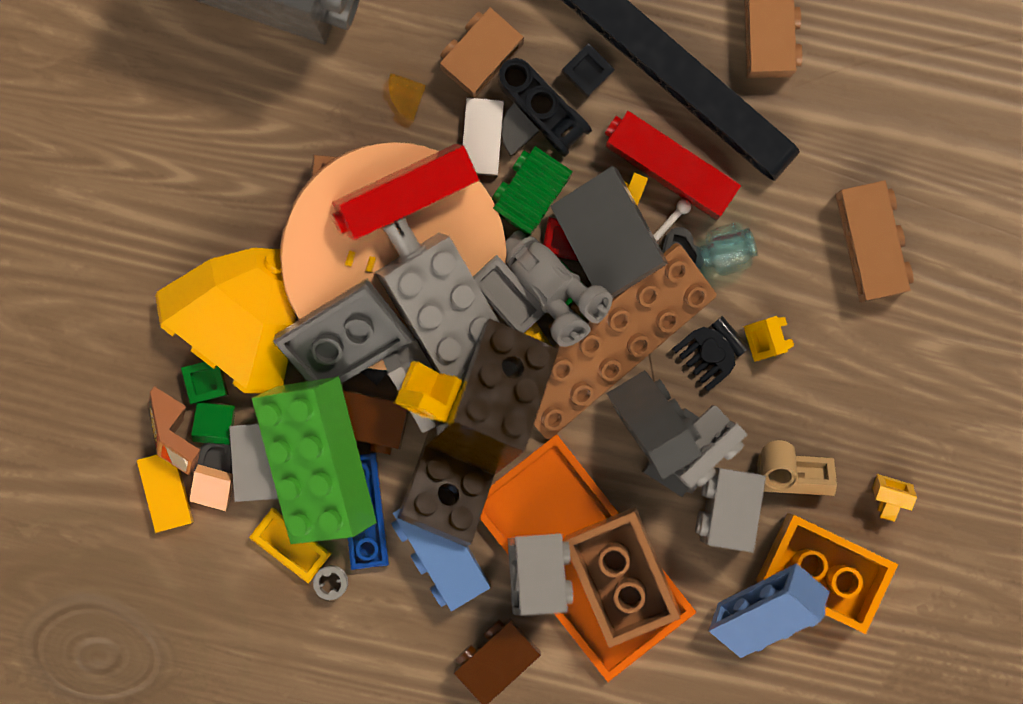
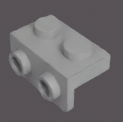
[674,405,748,488]

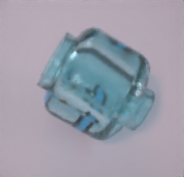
[700,222,758,276]

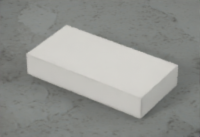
[463,98,504,177]

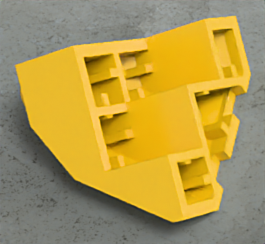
[155,248,295,394]

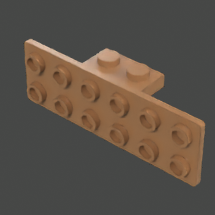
[534,243,717,440]

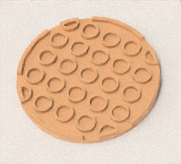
[280,142,506,370]

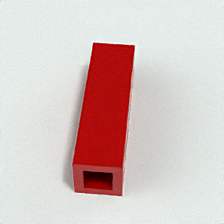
[604,111,741,221]
[331,144,480,240]

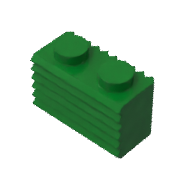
[492,146,573,236]

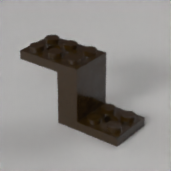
[397,318,559,547]

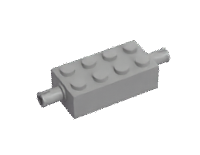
[375,217,518,393]

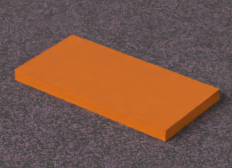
[480,434,697,682]

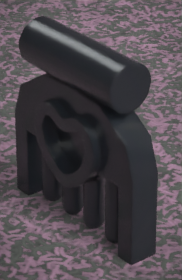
[672,316,749,392]

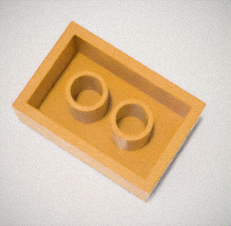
[756,513,898,634]

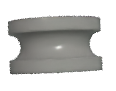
[313,565,348,600]

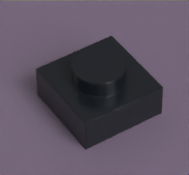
[561,43,615,98]

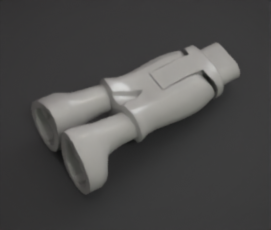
[506,230,613,347]

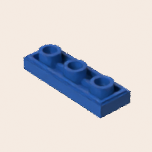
[348,453,389,570]

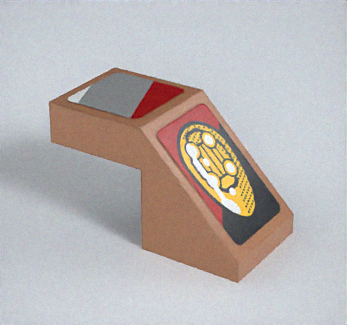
[148,386,200,475]

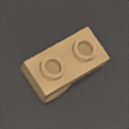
[757,440,837,496]

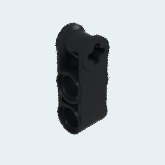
[498,58,592,157]

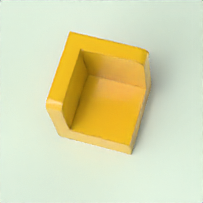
[395,361,462,422]

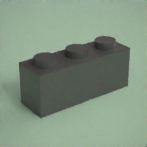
[606,370,702,479]

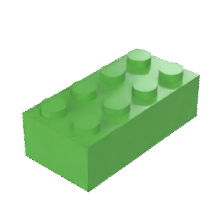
[252,376,377,544]

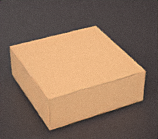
[189,464,233,511]

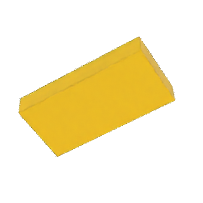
[136,455,194,533]
[249,507,332,584]

